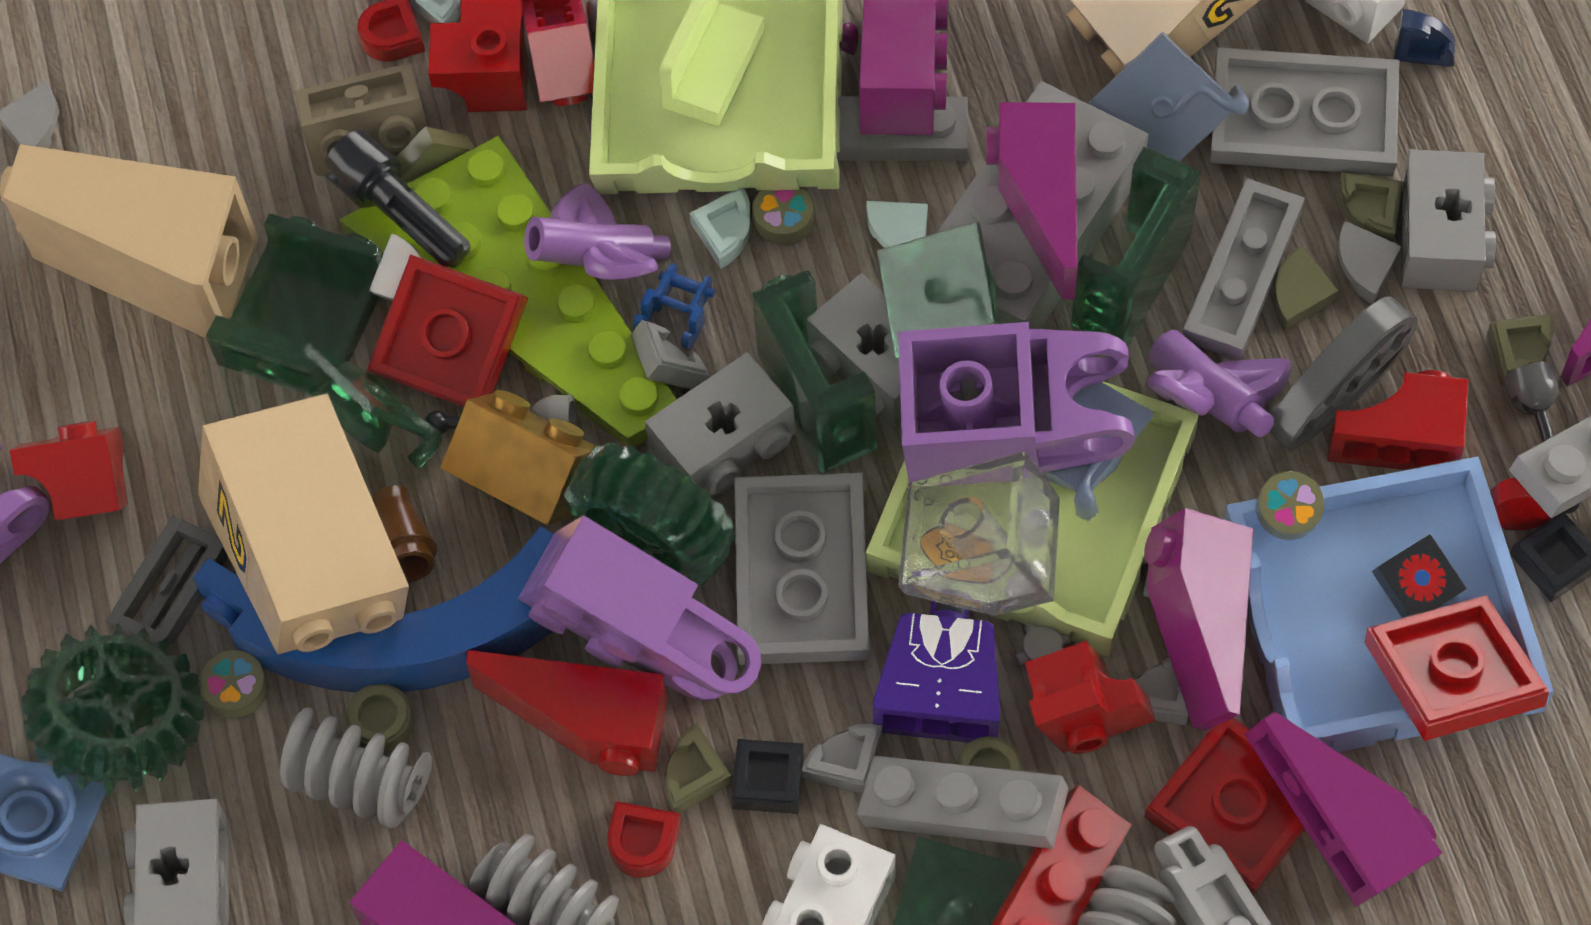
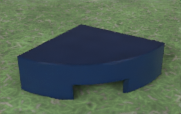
[1394,9,1456,67]

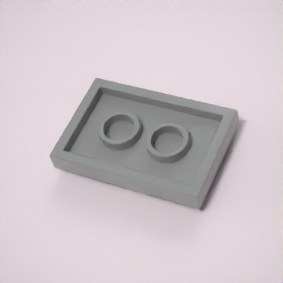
[1209,47,1399,176]
[734,473,869,665]

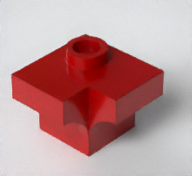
[428,0,528,112]
[9,421,128,521]
[1025,641,1156,754]

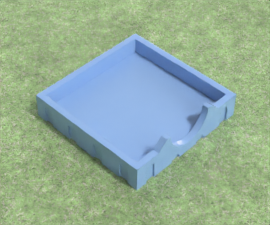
[1224,456,1554,752]

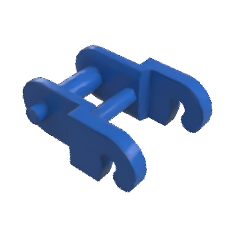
[633,263,715,349]

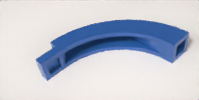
[193,526,554,693]

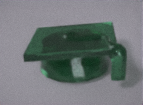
[877,222,1003,358]
[303,343,442,469]
[893,836,1025,925]

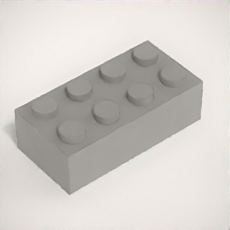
[915,81,1148,329]

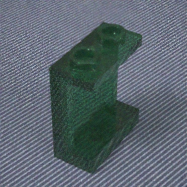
[1071,147,1201,347]
[206,214,383,401]
[752,270,877,474]

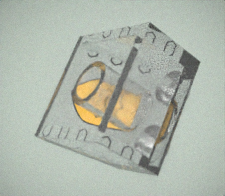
[899,451,1060,616]

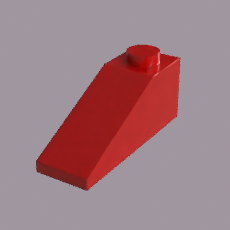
[466,650,668,776]

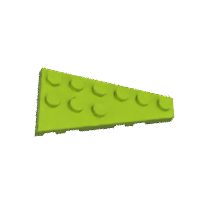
[339,135,677,449]

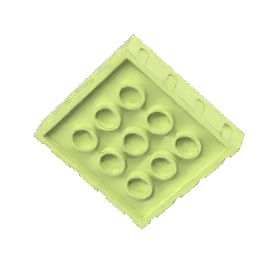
[589,0,843,194]
[866,381,1199,658]

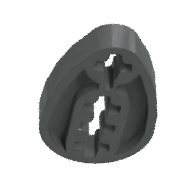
[1269,296,1418,451]

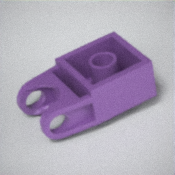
[898,322,1135,483]
[517,516,761,701]

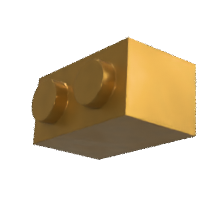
[440,390,601,525]

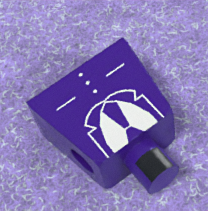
[872,586,1000,743]

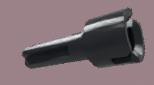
[325,130,471,268]

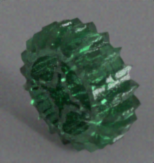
[564,443,735,585]
[22,622,204,795]

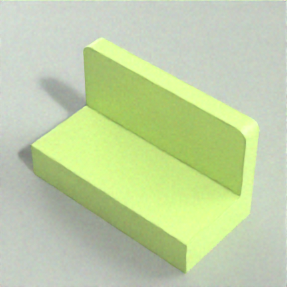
[659,0,764,127]

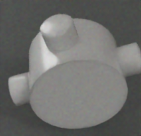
[1015,623,1070,666]

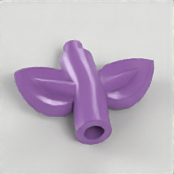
[524,183,671,280]
[1145,330,1292,437]

